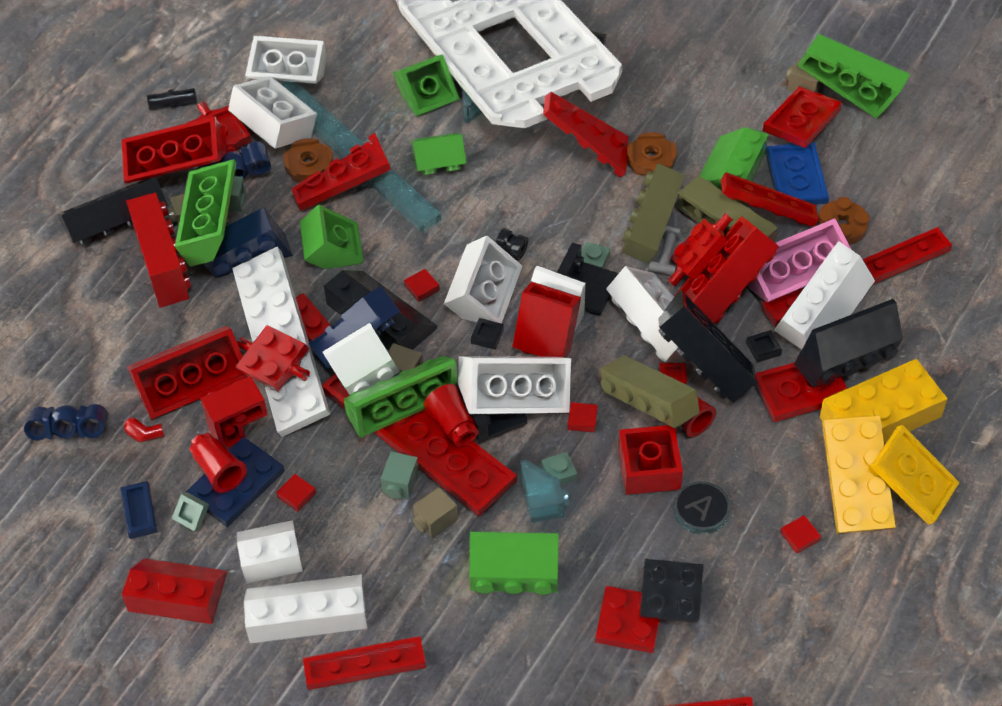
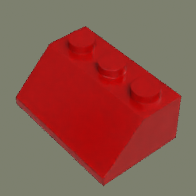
[121,558,227,624]

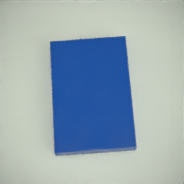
[766,142,829,205]

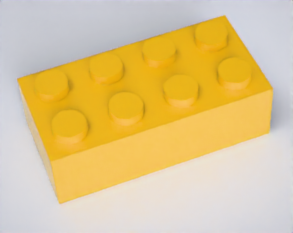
[819,358,948,443]

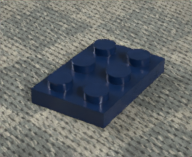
[186,436,285,528]

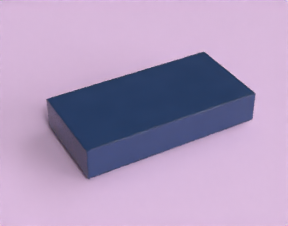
[120,481,158,539]

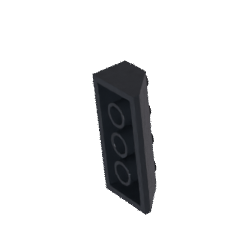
[57,177,168,246]
[324,270,437,351]
[658,289,758,403]
[794,299,903,388]

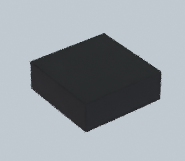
[471,318,504,350]
[746,330,782,363]

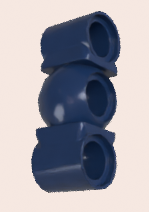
[198,142,271,180]
[24,404,108,441]

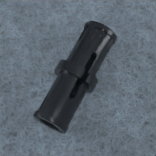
[147,88,197,110]

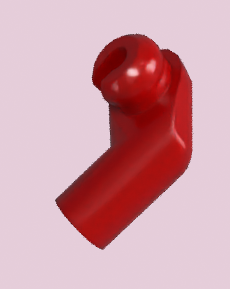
[124,417,164,442]

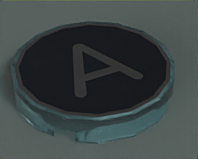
[674,481,730,534]

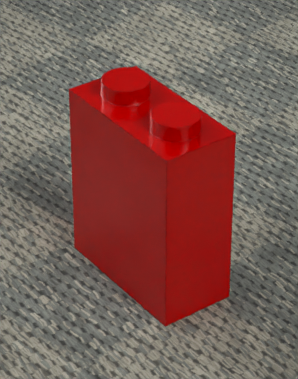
[512,281,581,358]

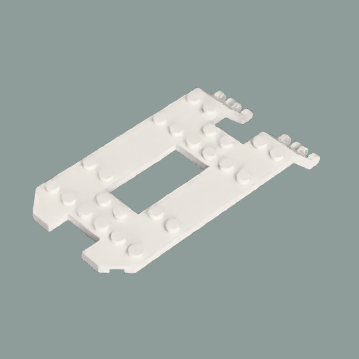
[396,0,622,128]

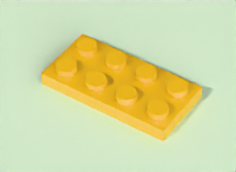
[822,415,896,534]

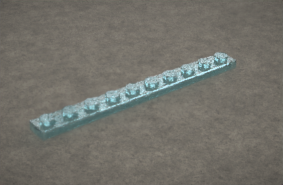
[281,81,441,232]

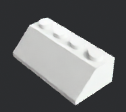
[774,241,875,350]
[606,266,686,363]
[458,356,571,414]
[244,574,367,643]

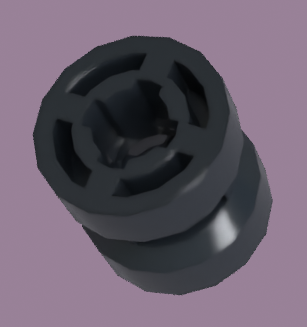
[495,228,529,261]

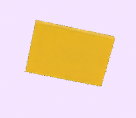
[871,425,960,525]

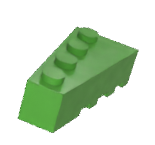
[797,34,910,119]

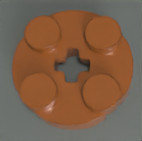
[627,132,677,175]
[283,138,333,183]
[818,197,870,245]

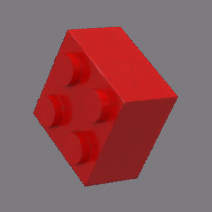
[618,425,683,495]

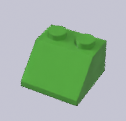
[393,54,459,116]
[410,132,467,175]
[300,205,363,269]

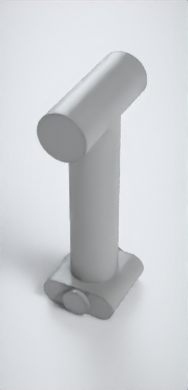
[649,226,682,275]

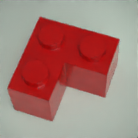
[200,376,268,450]

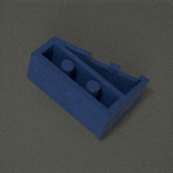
[203,207,293,277]
[309,286,400,369]

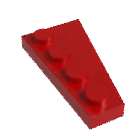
[543,92,629,177]
[292,133,392,211]

